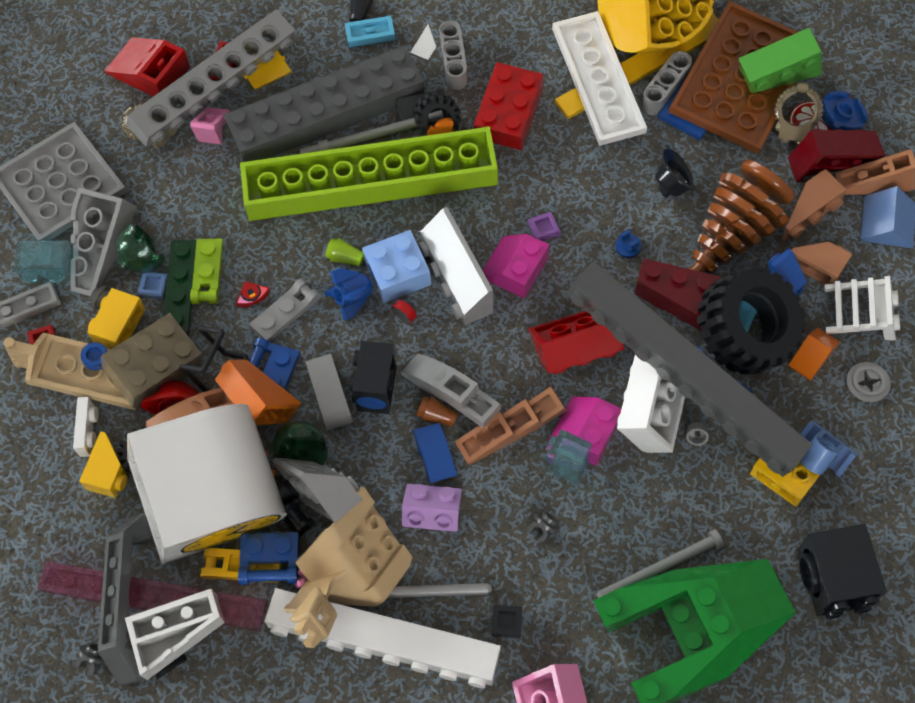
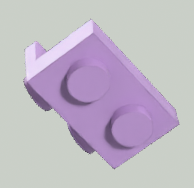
[402,484,462,532]

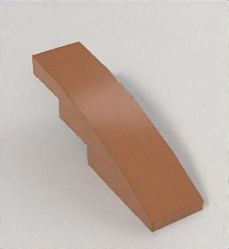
[455,387,567,465]

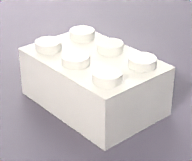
[617,355,685,453]

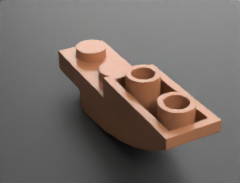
[146,388,234,428]

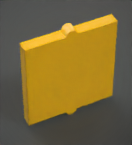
[244,50,292,90]

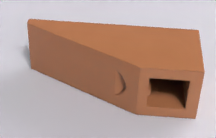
[782,169,847,242]

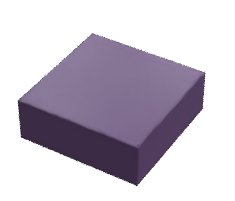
[528,212,561,241]

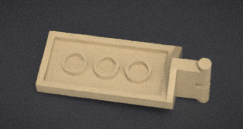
[3,333,138,410]

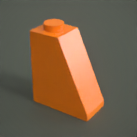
[215,360,301,425]

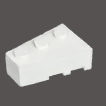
[125,588,225,680]

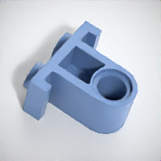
[800,420,858,478]

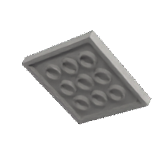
[0,122,127,246]

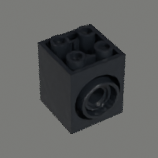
[797,523,887,619]

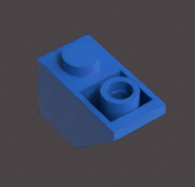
[767,248,807,295]

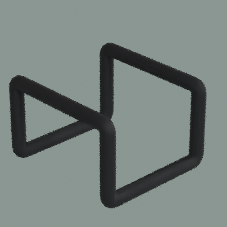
[179,326,249,392]

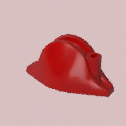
[140,380,200,415]

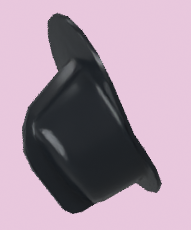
[655,148,695,197]

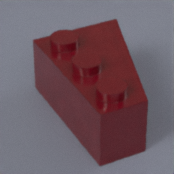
[788,129,885,183]
[635,258,721,332]

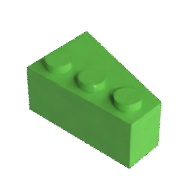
[739,28,822,94]

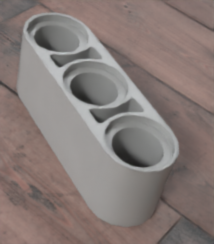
[439,20,467,90]
[642,51,692,115]
[305,353,353,431]

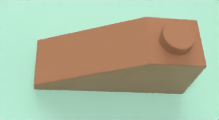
[835,149,915,195]

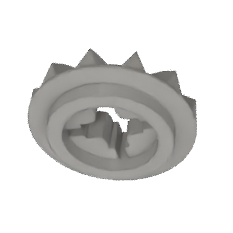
[846,362,891,404]

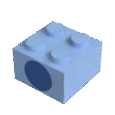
[362,230,431,303]

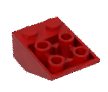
[104,37,190,97]

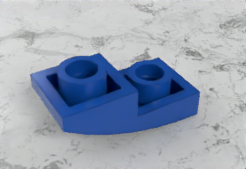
[412,423,457,483]

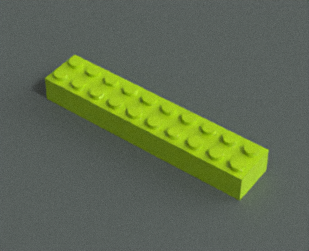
[240,127,498,221]

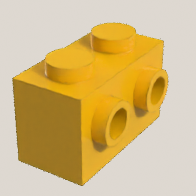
[87,288,146,349]
[750,458,820,507]

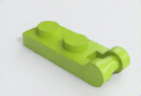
[190,239,223,304]

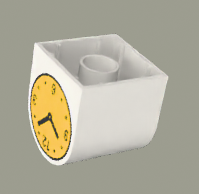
[127,404,287,565]

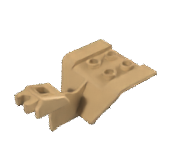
[283,486,412,648]

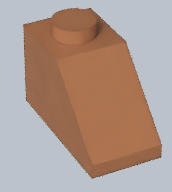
[792,242,852,284]

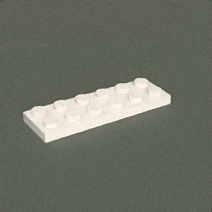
[552,11,647,146]

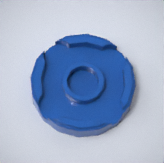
[821,91,868,130]

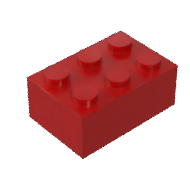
[474,62,544,151]

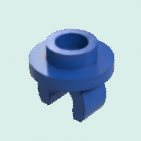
[615,230,641,258]

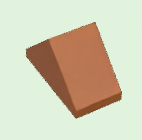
[788,327,840,381]

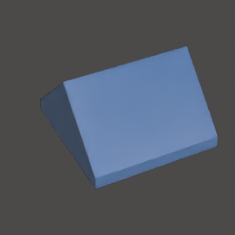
[860,186,915,249]

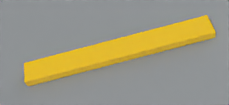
[554,13,719,119]

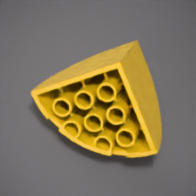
[598,0,714,53]

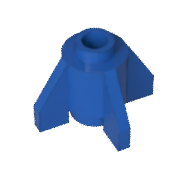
[324,268,372,320]

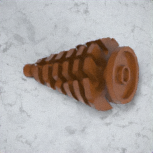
[689,160,795,273]

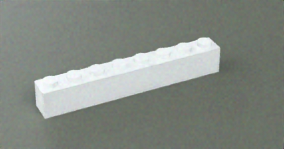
[264,588,501,688]

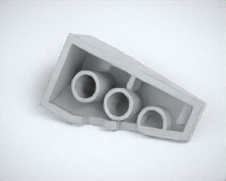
[70,187,136,296]

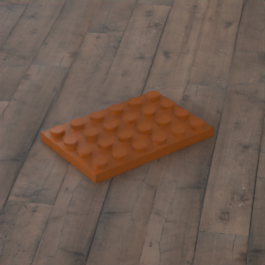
[669,1,817,154]

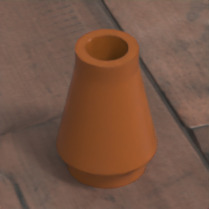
[416,396,458,427]

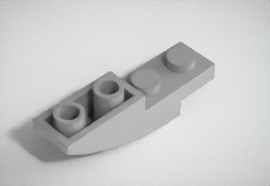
[401,354,501,428]

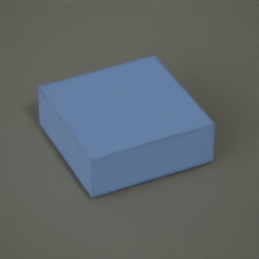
[137,271,167,299]

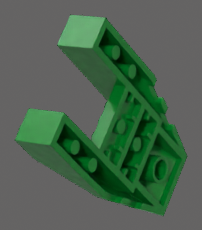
[593,559,796,703]

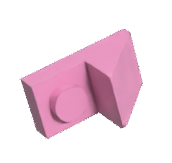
[190,107,230,145]

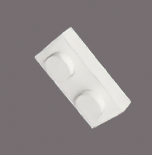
[73,397,99,457]

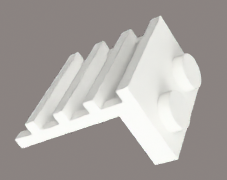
[825,276,900,340]

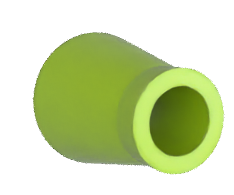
[325,238,364,267]

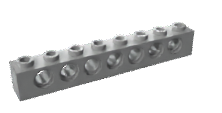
[126,9,295,147]

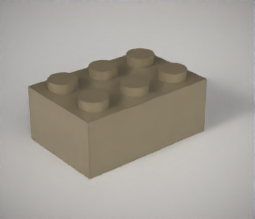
[101,313,202,408]

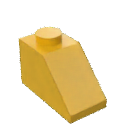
[79,431,128,498]

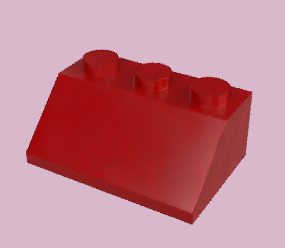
[528,311,625,374]

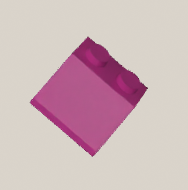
[482,234,550,299]
[548,396,622,466]

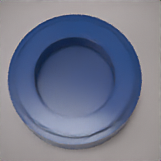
[81,342,108,371]

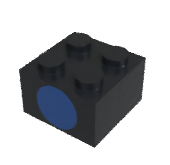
[349,341,397,414]

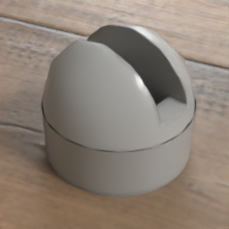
[686,422,709,446]

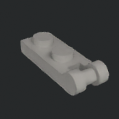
[249,278,321,342]

